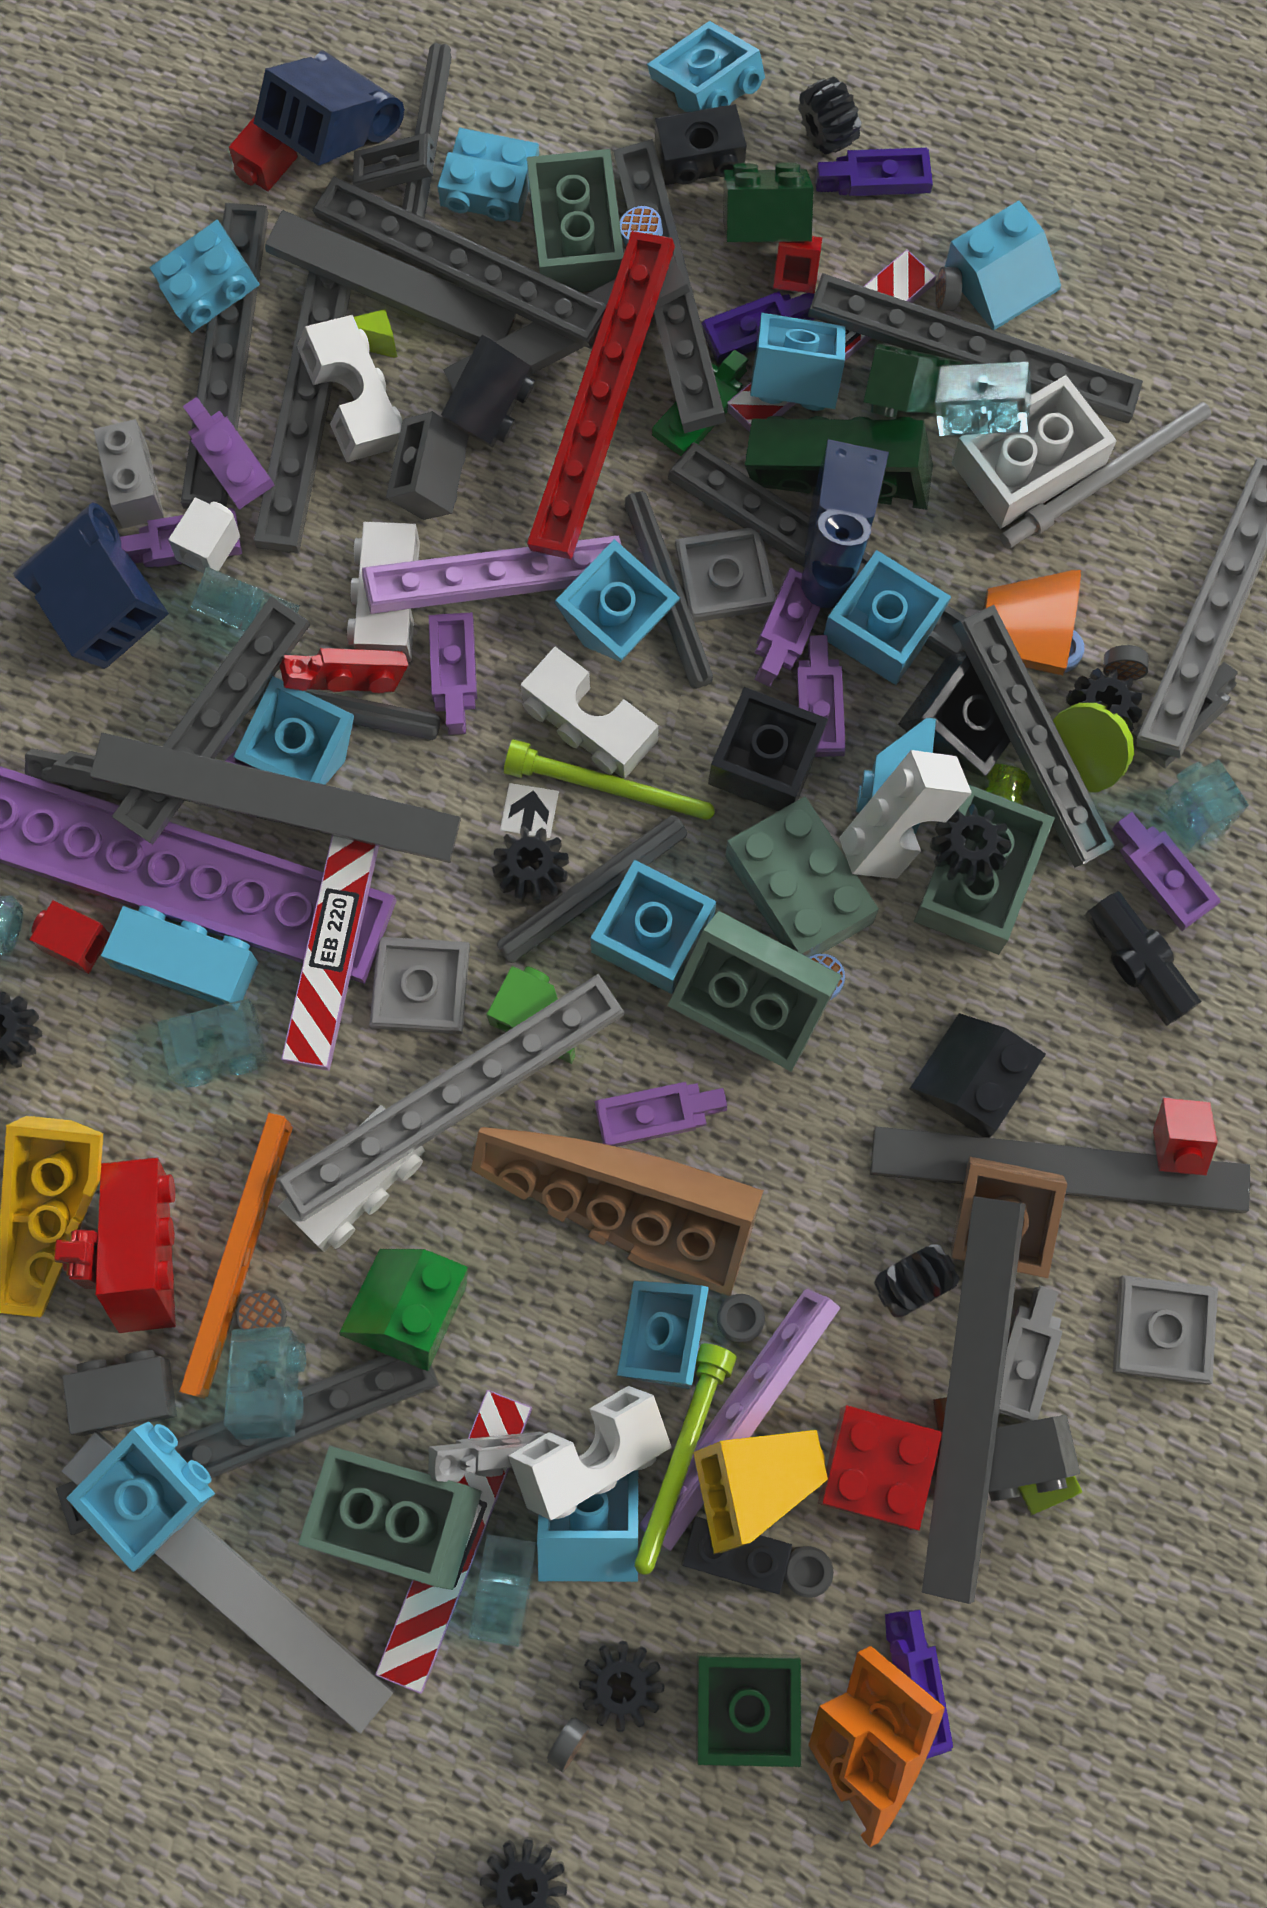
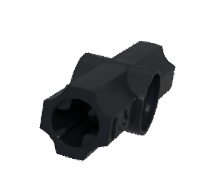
[1084,891,1202,1026]

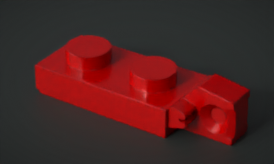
[279,648,408,693]
[54,1230,98,1289]

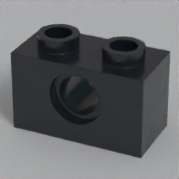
[655,104,747,185]
[681,1516,792,1595]

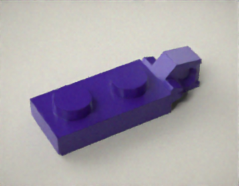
[815,147,933,196]
[701,291,815,364]
[885,1609,953,1759]

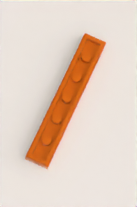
[179,1112,293,1399]

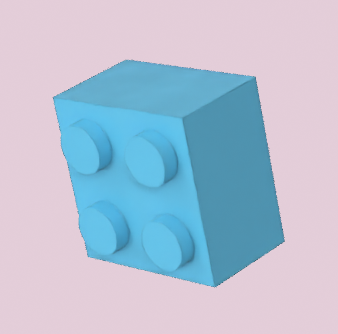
[590,860,716,994]

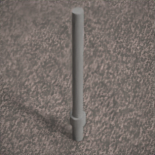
[1000,402,1211,549]

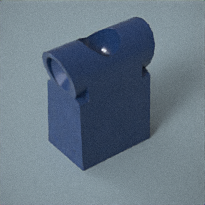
[253,50,405,166]
[801,439,889,608]
[12,502,169,669]

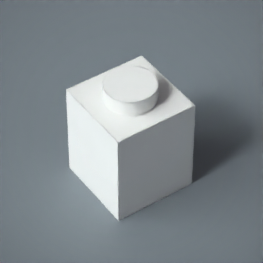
[168,497,240,578]

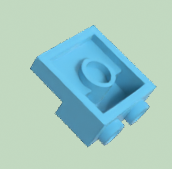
[647,21,765,113]
[438,128,539,222]
[149,219,260,333]
[66,1421,215,1572]

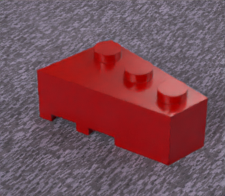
[95,1157,176,1333]

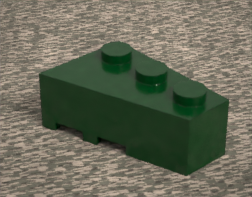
[863,343,962,418]

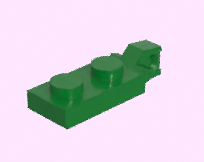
[652,350,748,456]

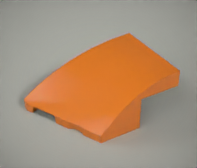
[983,570,1081,676]
[808,1646,945,1848]

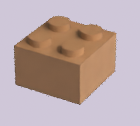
[951,1156,1067,1278]

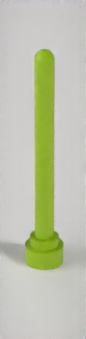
[503,739,715,820]
[635,1343,737,1575]

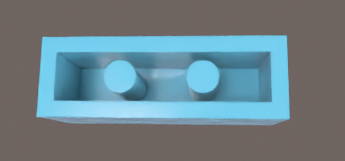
[101,905,259,1012]

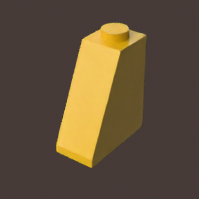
[693,1430,828,1554]

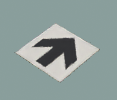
[500,783,559,839]

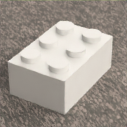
[952,375,1117,529]

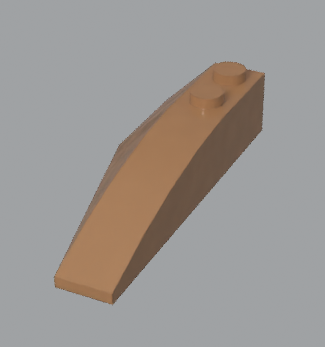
[471,1127,764,1296]

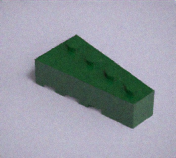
[745,416,933,510]

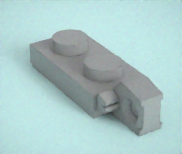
[999,1285,1063,1422]
[428,1432,545,1482]

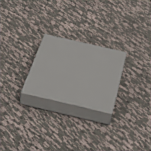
[675,528,776,623]
[369,937,470,1034]
[1113,1275,1218,1385]

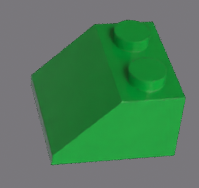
[339,1249,468,1372]

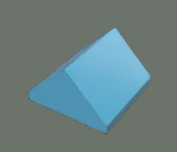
[555,539,680,662]
[234,676,354,785]
[617,1281,709,1389]

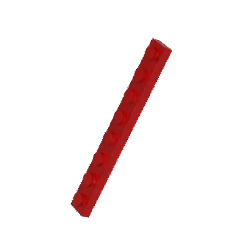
[527,231,675,560]

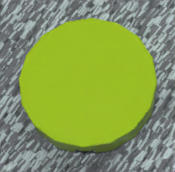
[1052,703,1134,792]

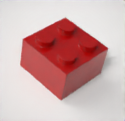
[818,1405,942,1531]

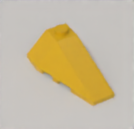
[0,1116,103,1318]

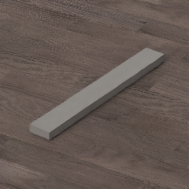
[1136,457,1267,759]
[277,974,624,1221]
[62,1432,394,1734]

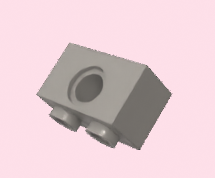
[93,419,165,529]

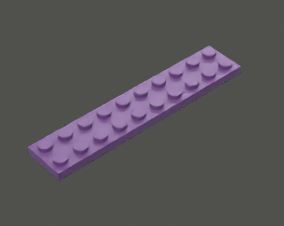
[0,766,397,984]

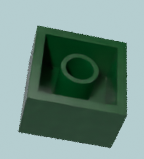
[723,163,814,242]
[696,1652,801,1767]

